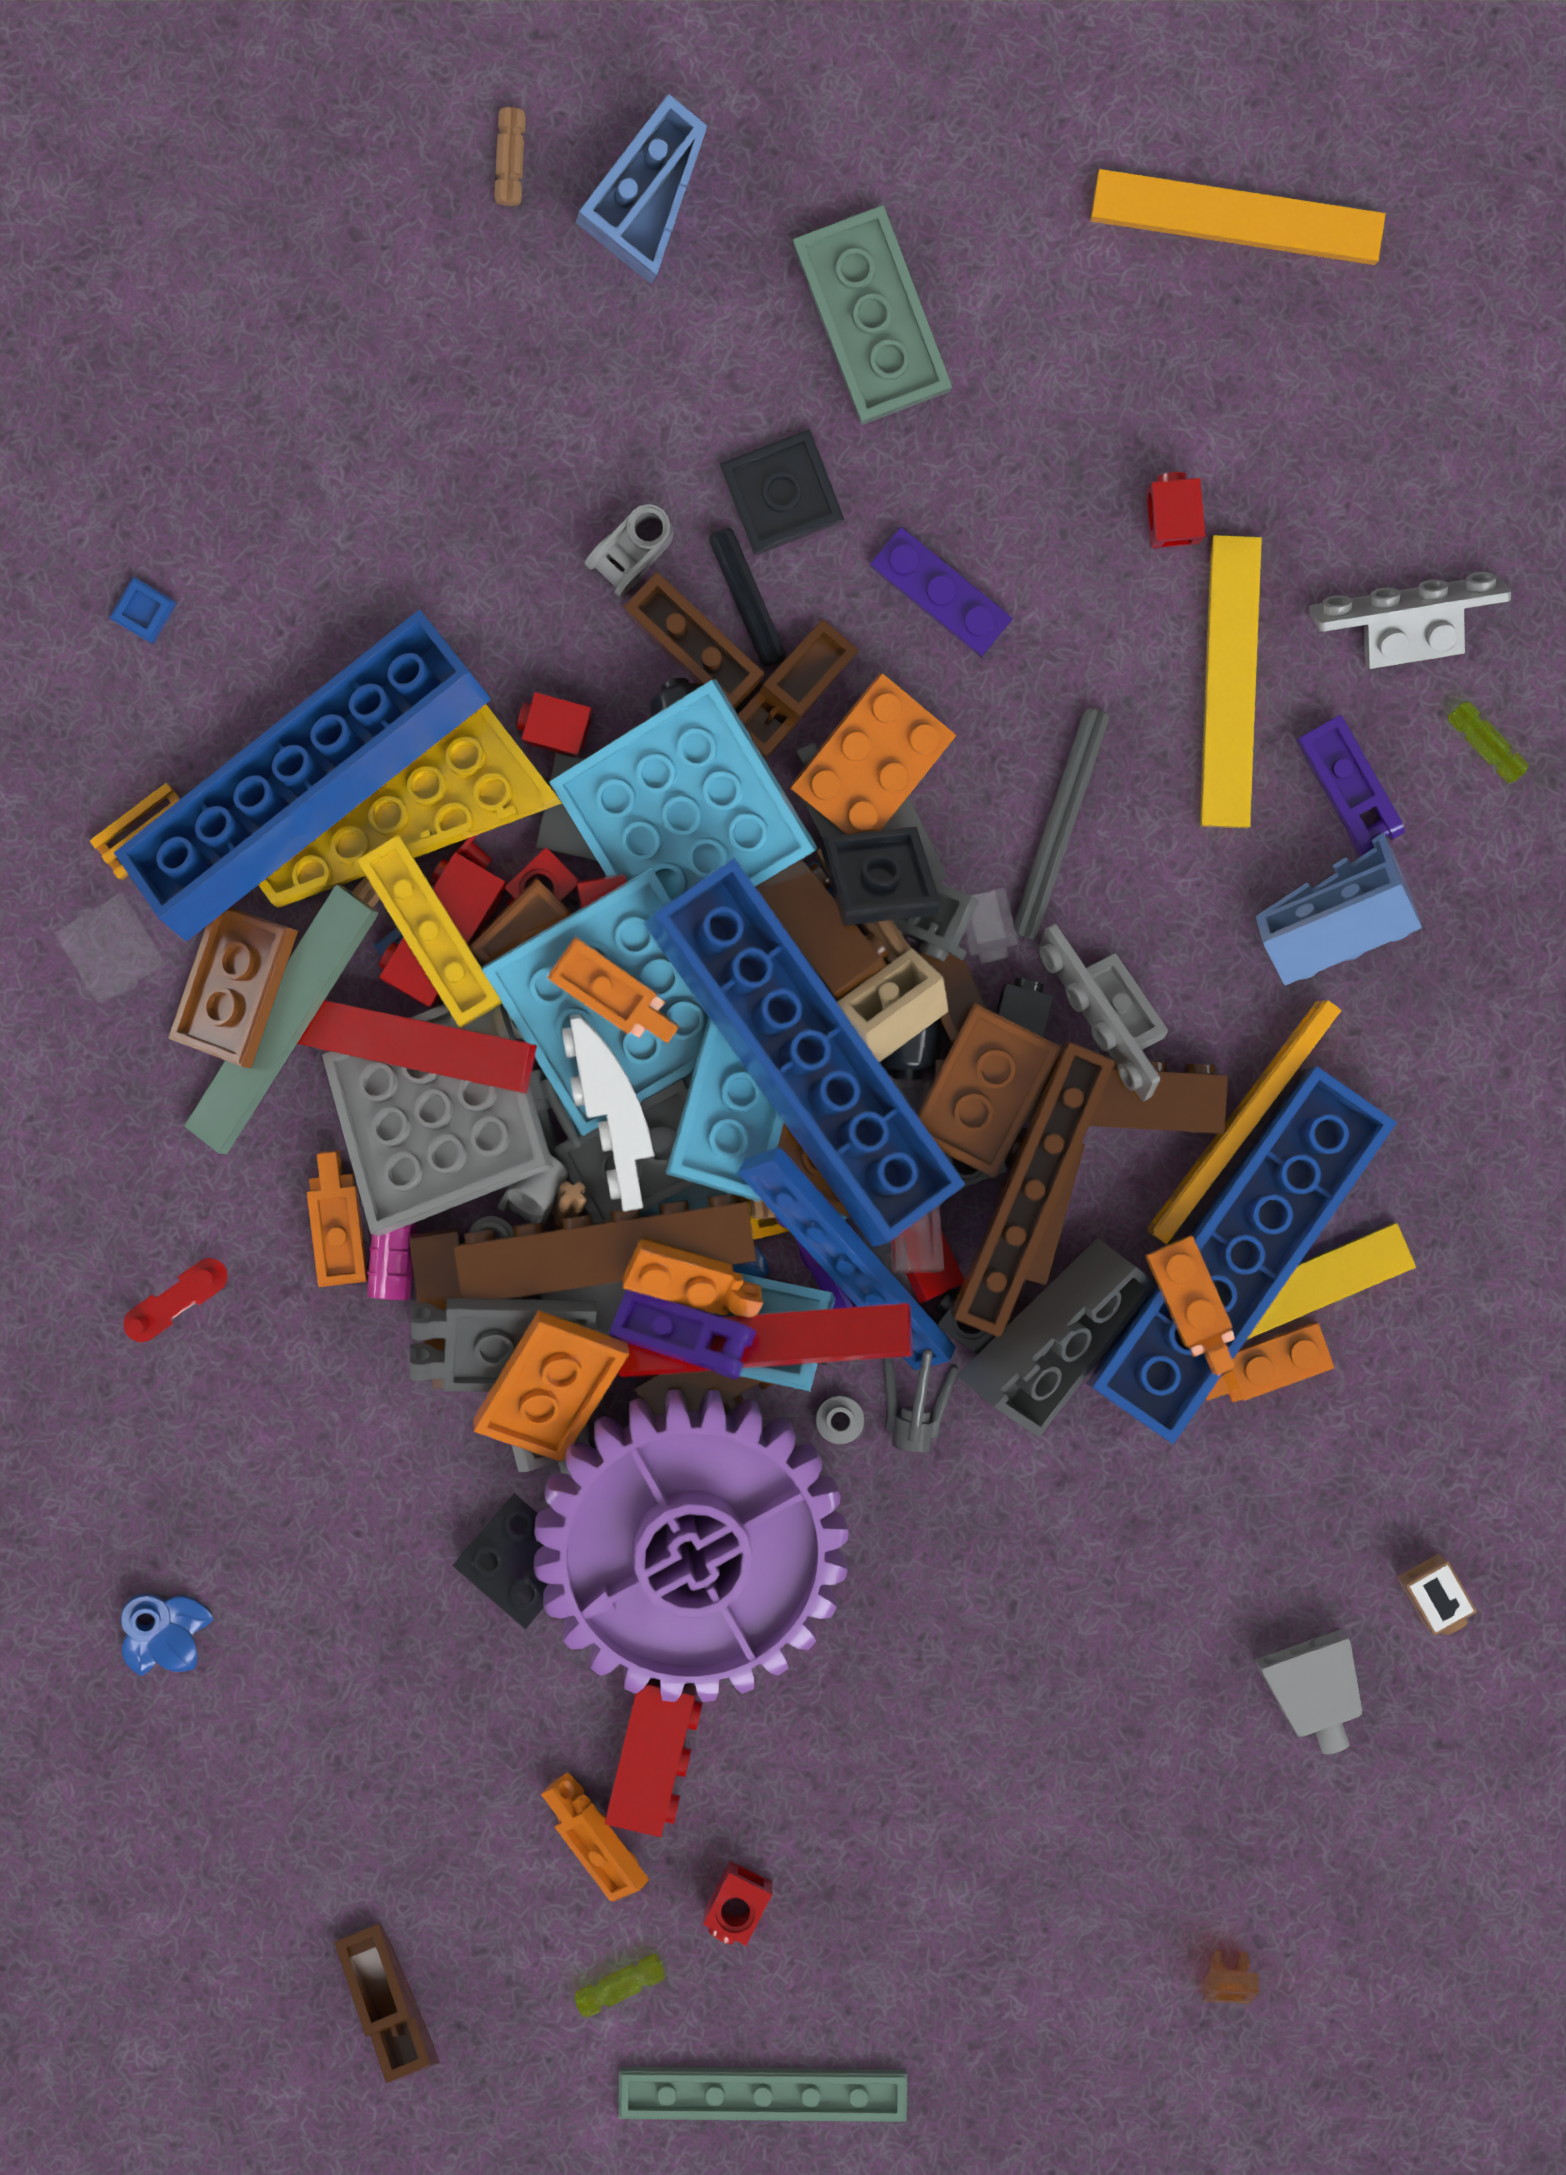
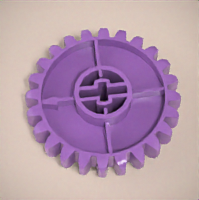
[534,1389,849,1702]

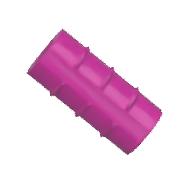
[366,1222,418,1300]

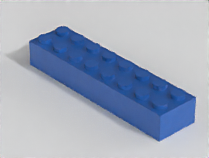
[114,609,491,942]
[644,858,966,1247]
[1086,1066,1397,1445]

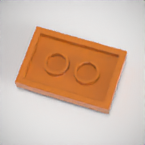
[788,673,957,834]
[473,1310,629,1462]

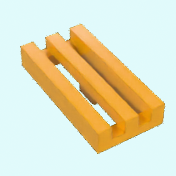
[90,783,180,880]

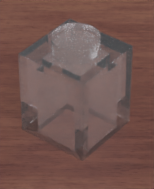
[963,887,1018,964]

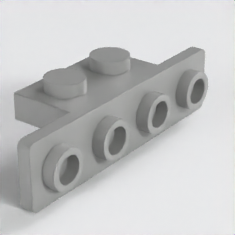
[1309,572,1511,669]
[1039,924,1168,1101]

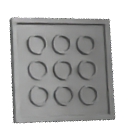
[322,1004,553,1236]

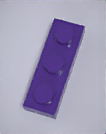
[870,527,1013,658]

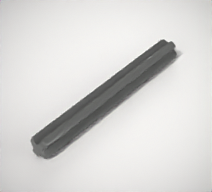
[1012,708,1110,940]

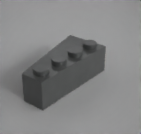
[956,1238,1157,1438]

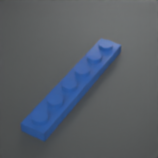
[737,1147,956,1370]

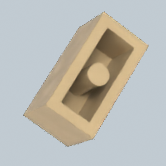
[837,948,948,1062]

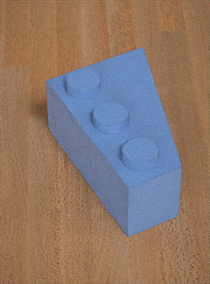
[575,94,707,284]
[1256,832,1422,985]

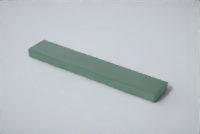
[185,884,379,1154]
[619,2067,907,2122]

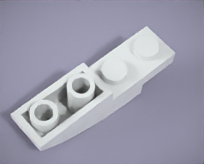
[562,1014,654,1211]

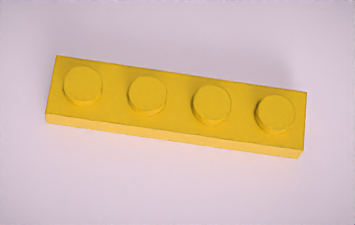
[357,834,502,1028]

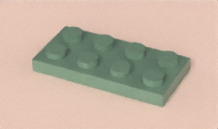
[793,205,952,425]

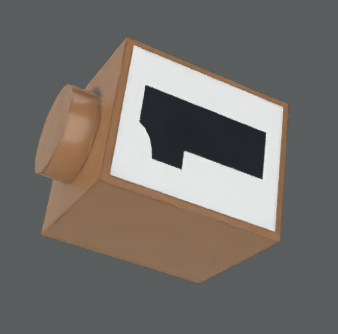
[1397,1554,1477,1636]

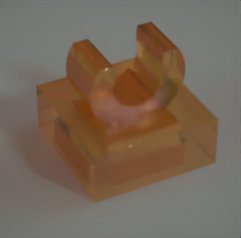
[1202,1950,1259,2004]

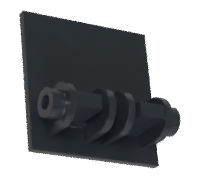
[452,1493,548,1629]

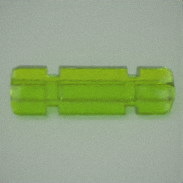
[1448,701,1529,783]
[574,1954,666,2018]

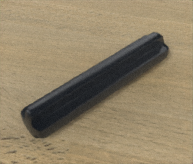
[709,528,786,667]

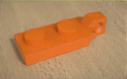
[547,936,679,1044]
[307,1150,368,1287]
[1145,1236,1235,1375]
[622,1239,763,1317]
[1206,1322,1335,1403]
[541,1772,650,1902]

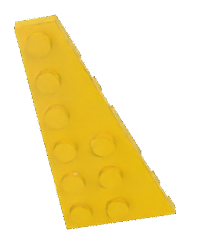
[259,704,562,908]

